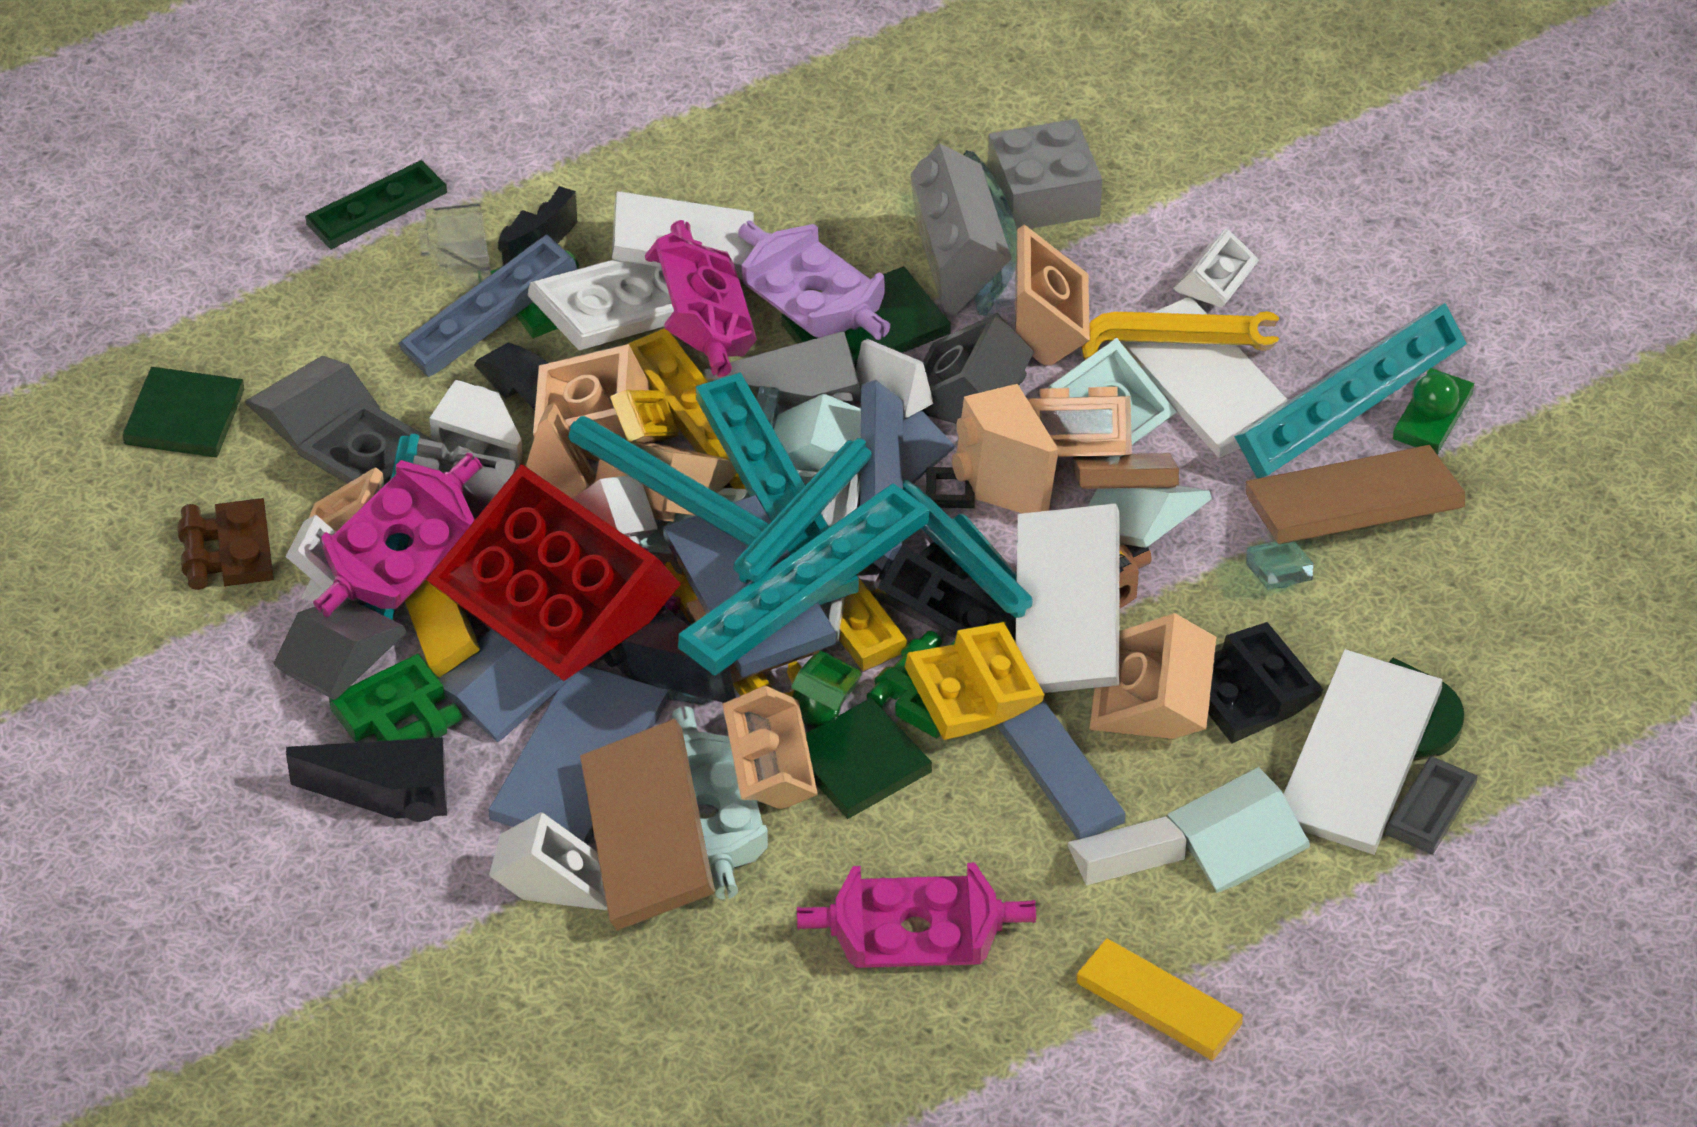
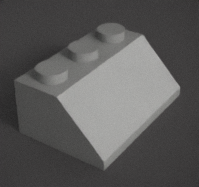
[910,143,1012,317]

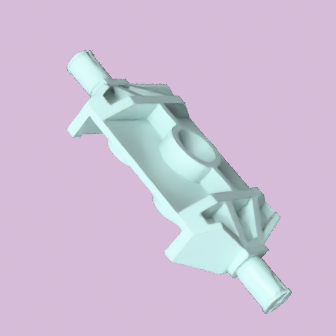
[672,706,768,899]

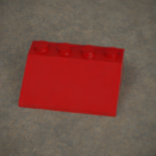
[426,464,681,681]

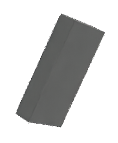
[1385,756,1478,855]

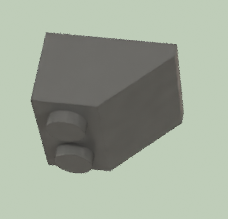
[922,313,1034,424]

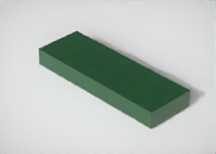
[305,159,447,250]

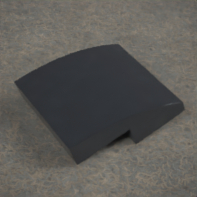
[1208,622,1323,743]

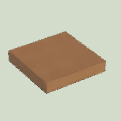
[1073,453,1179,489]

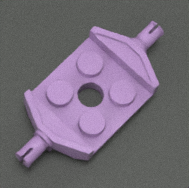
[738,221,890,340]

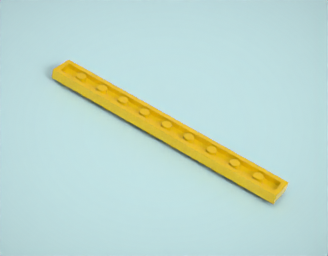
[625,328,907,672]

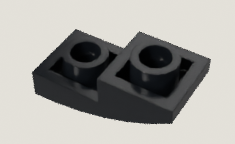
[498,186,578,266]
[474,342,549,410]

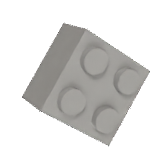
[987,119,1102,232]

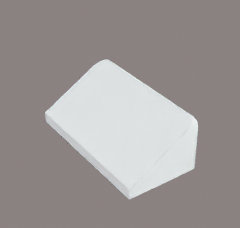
[1173,228,1259,308]
[856,339,933,418]
[1068,817,1187,885]

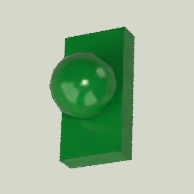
[1393,368,1475,455]
[791,650,862,727]

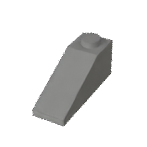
[705,331,861,407]

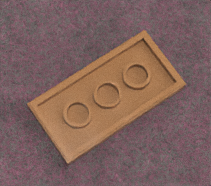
[1245,445,1465,544]
[580,719,715,931]

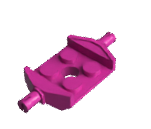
[644,220,757,377]
[313,452,482,617]
[797,862,1036,968]

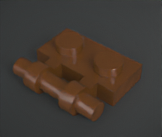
[177,498,274,590]

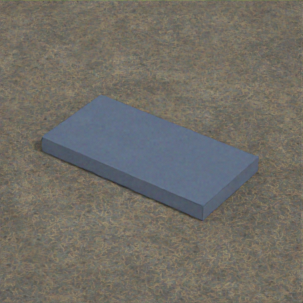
[663,495,836,677]
[488,666,668,845]

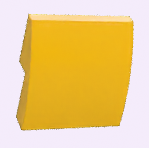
[904,622,1045,740]

